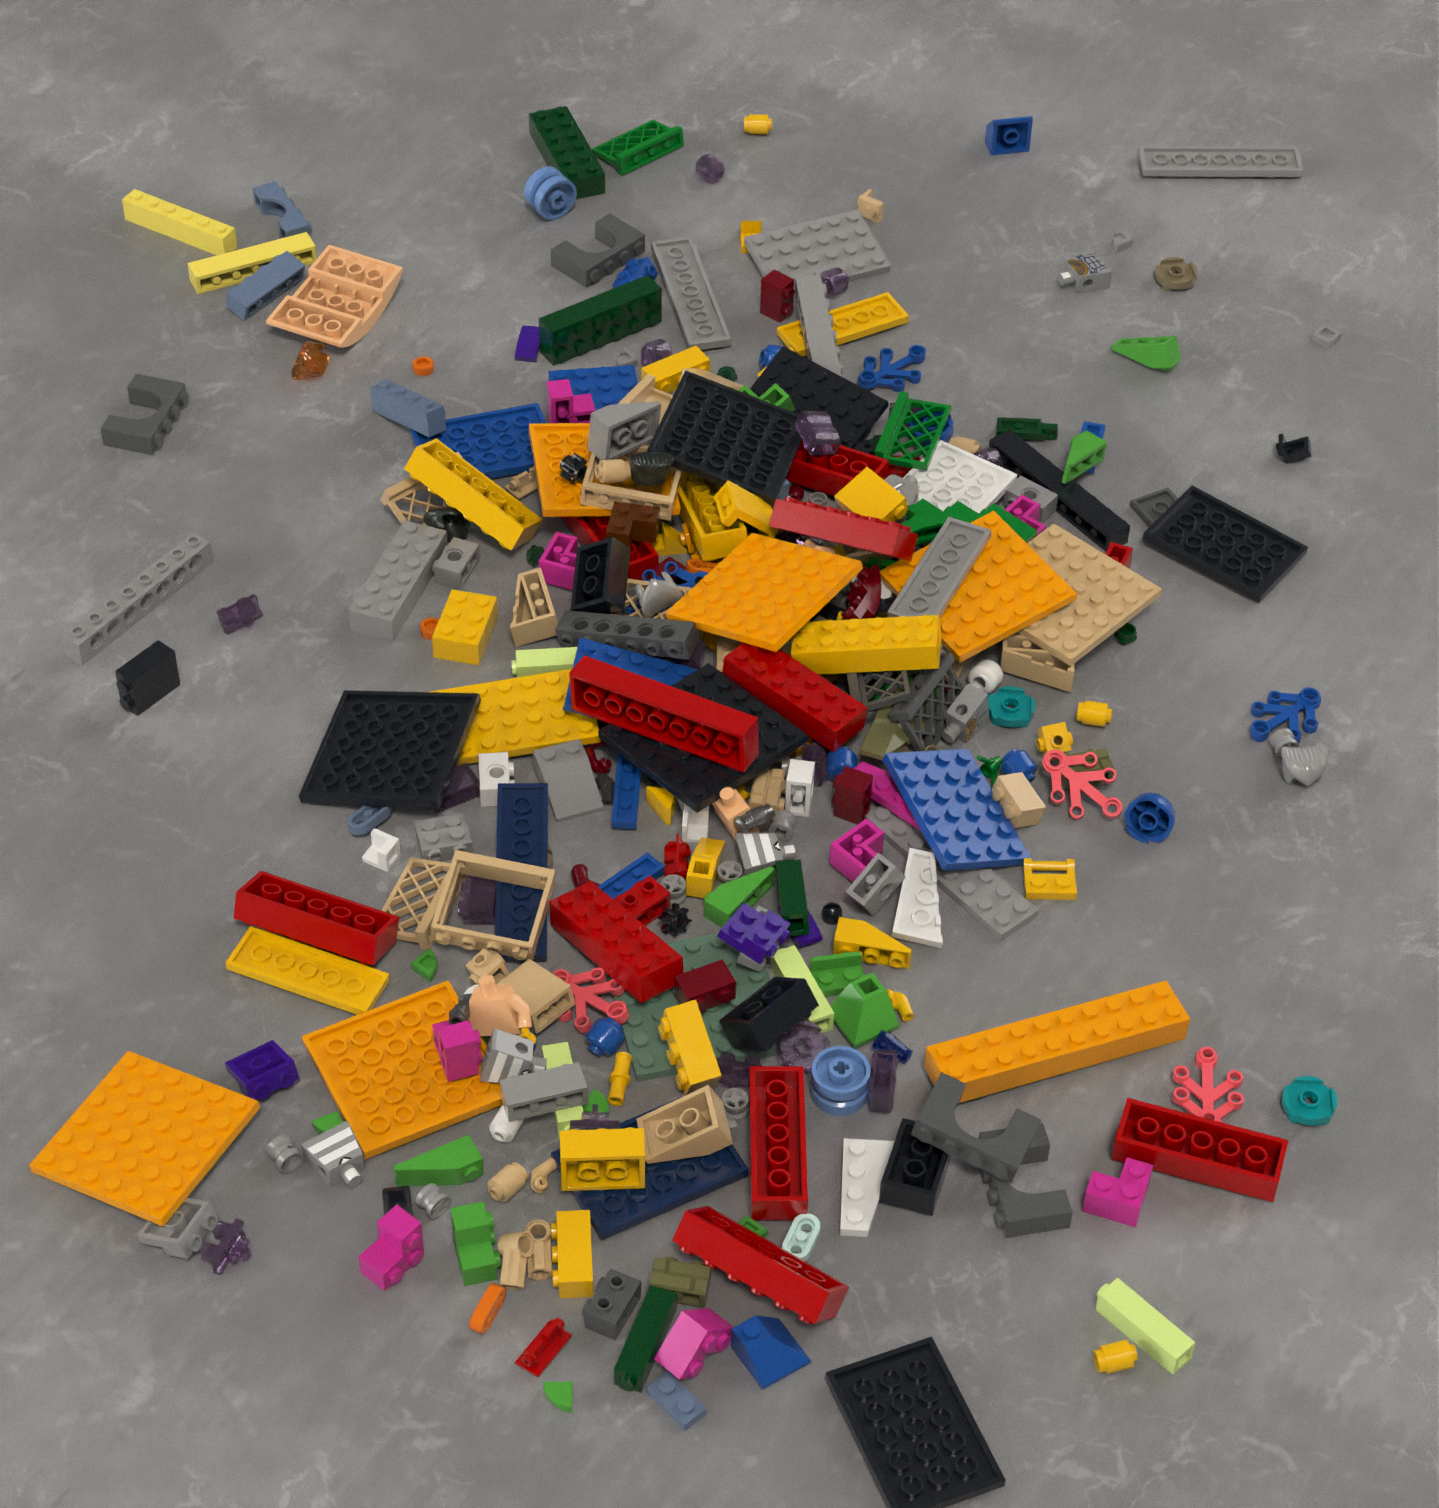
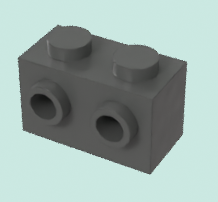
[582,1268,641,1341]

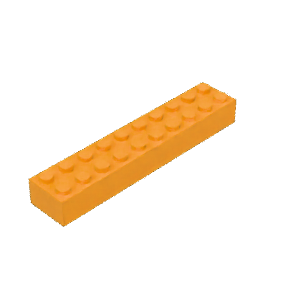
[923,980,1190,1103]

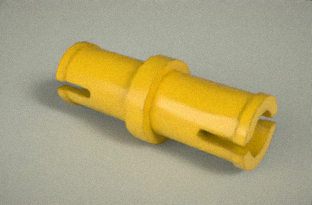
[607,1052,633,1106]

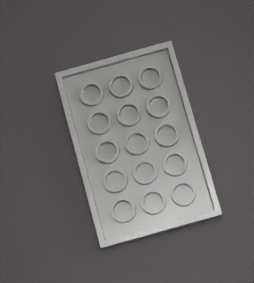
[744,209,891,295]

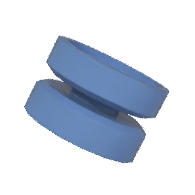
[524,166,577,220]
[810,1046,871,1116]

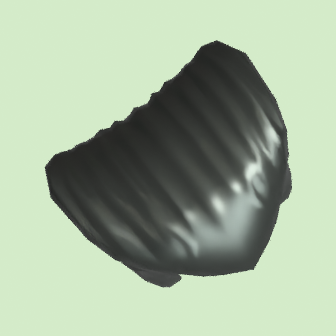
[629,452,674,487]
[423,507,471,542]

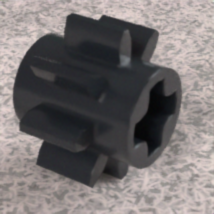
[560,453,587,483]
[658,903,692,936]

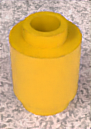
[744,114,772,135]
[1076,700,1113,727]
[1093,1339,1138,1374]

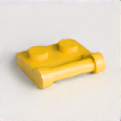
[1023,858,1077,900]

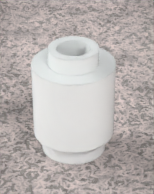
[489,1105,525,1142]

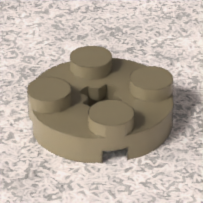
[1155,257,1198,291]

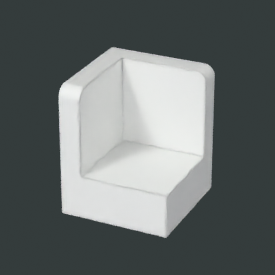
[682,804,709,843]
[362,828,401,872]

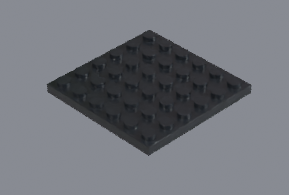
[647,370,810,506]
[598,663,808,813]
[299,690,481,808]

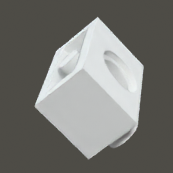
[478,752,515,807]
[785,759,815,817]

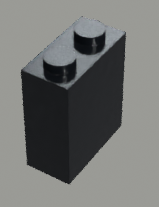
[115,640,180,716]

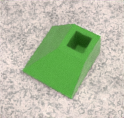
[830,972,899,1049]

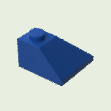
[985,116,1033,155]
[731,1315,811,1390]

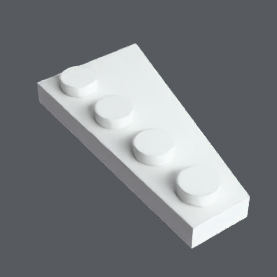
[891,848,943,948]
[840,1138,895,1237]

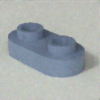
[347,805,392,836]

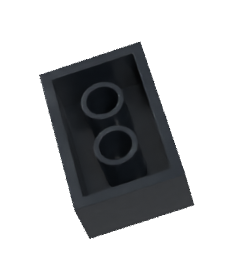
[570,537,631,614]
[719,977,819,1051]
[879,1118,952,1216]

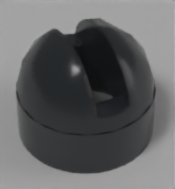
[822,902,842,925]

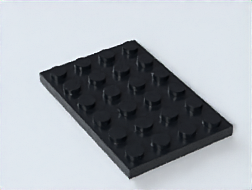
[750,346,889,449]
[1142,485,1308,603]
[825,1336,1006,1508]

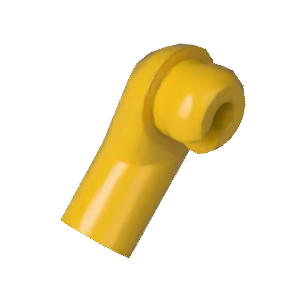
[886,989,914,1022]

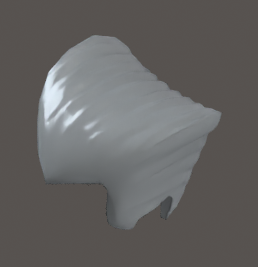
[635,572,684,618]
[1281,743,1328,786]

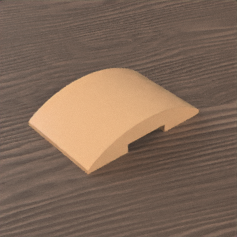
[266,245,403,348]

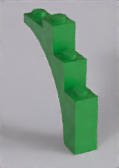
[890,498,1038,558]

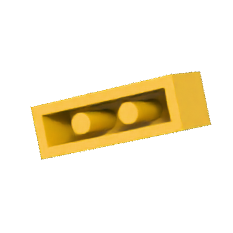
[641,346,710,393]
[551,1210,593,1298]

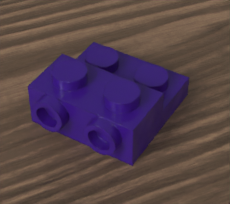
[717,903,791,965]
[225,1040,300,1100]

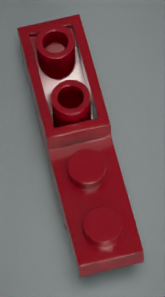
[841,564,882,620]

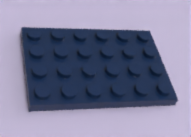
[551,1094,749,1240]

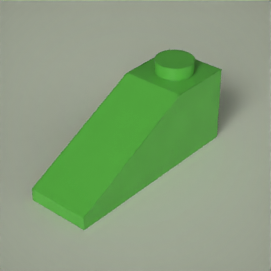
[1111,336,1181,371]
[1062,430,1108,484]
[703,866,775,927]
[393,1134,484,1186]

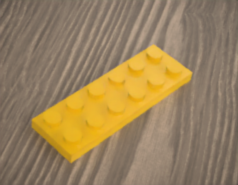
[777,292,909,356]
[225,926,390,1015]

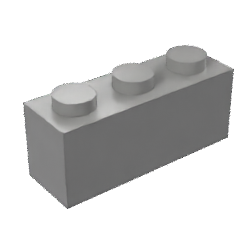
[500,1062,588,1122]

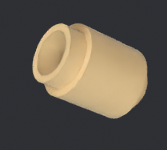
[948,436,981,457]
[595,459,631,483]
[487,1162,528,1202]

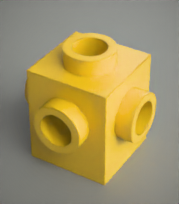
[1036,722,1073,760]

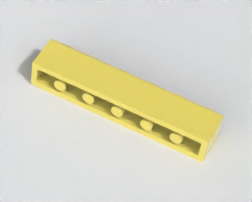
[122,189,238,255]
[188,232,317,294]

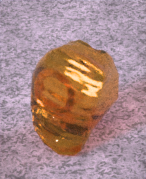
[291,341,329,380]

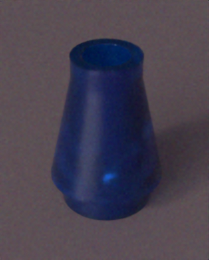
[872,1030,913,1065]

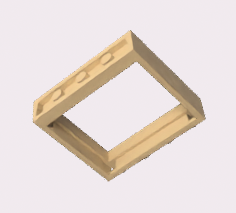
[580,445,684,521]
[431,850,556,961]

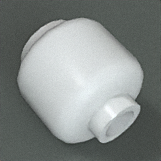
[968,660,1003,694]

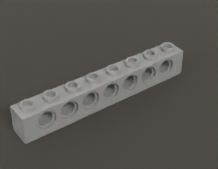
[61,533,213,666]

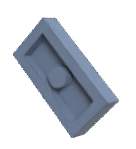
[646,1371,707,1431]

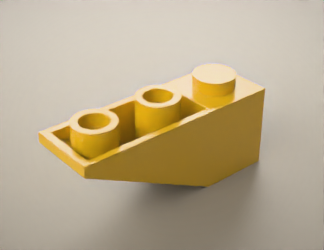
[686,837,726,898]
[833,917,912,969]

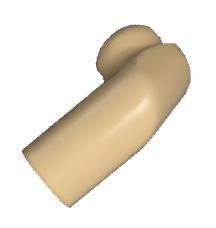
[530,1157,557,1193]

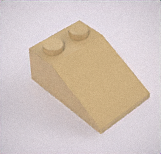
[636,1085,733,1164]

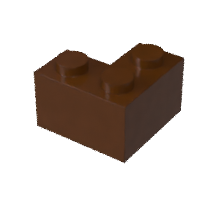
[606,501,660,548]

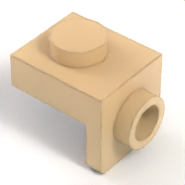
[857,189,884,223]

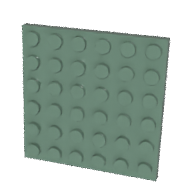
[605,933,792,1082]

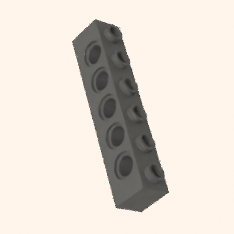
[555,610,700,659]

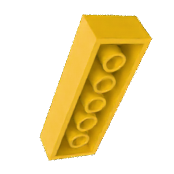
[404,438,543,550]
[673,471,747,561]
[791,615,942,674]

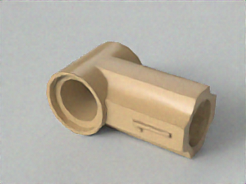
[525,1219,553,1281]
[498,1231,536,1290]

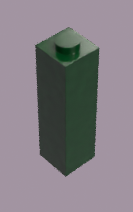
[776,859,810,936]
[614,1285,677,1393]

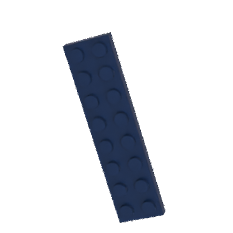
[495,783,548,961]

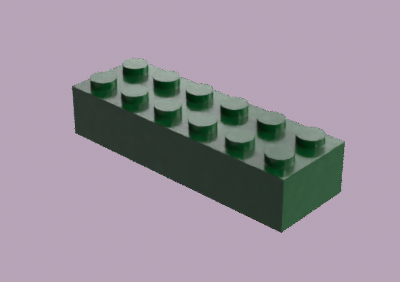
[529,106,605,199]
[539,275,662,366]

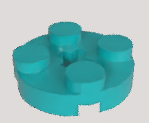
[988,686,1035,728]
[1282,1076,1337,1126]

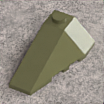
[859,687,934,761]

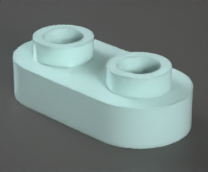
[782,1213,820,1262]

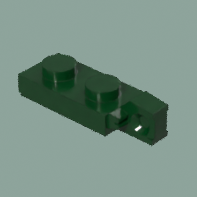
[996,417,1058,440]

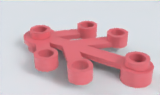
[1043,750,1122,820]
[552,967,629,1033]
[1172,1047,1244,1122]

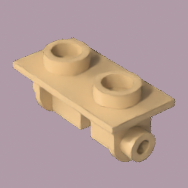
[505,466,538,499]

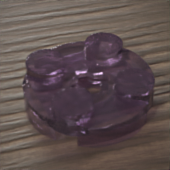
[777,1020,831,1074]

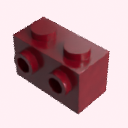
[760,269,795,323]
[831,766,873,825]
[674,959,736,1012]

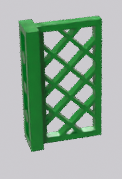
[591,120,684,176]
[875,391,952,471]

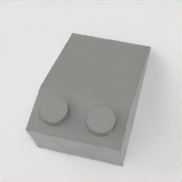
[588,401,661,460]
[533,739,604,822]

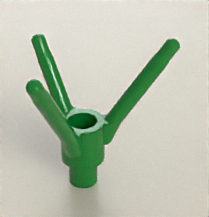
[977,755,1002,789]

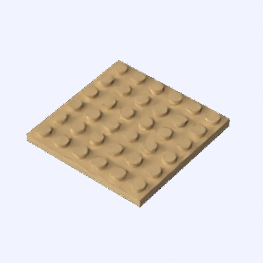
[1017,524,1162,666]

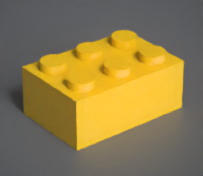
[432,589,498,665]
[658,1000,722,1095]
[560,1127,645,1191]

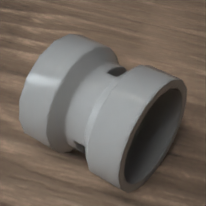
[266,1134,304,1173]

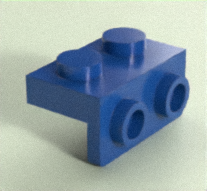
[612,257,658,288]

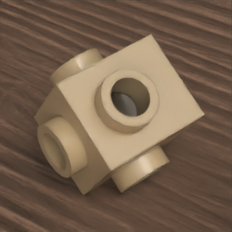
[465,948,510,985]

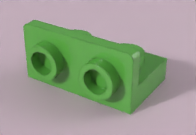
[809,951,864,997]

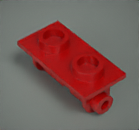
[664,834,691,881]
[515,1317,572,1377]

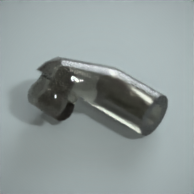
[595,774,615,805]

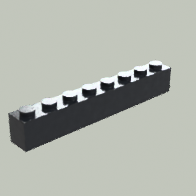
[988,429,1130,552]

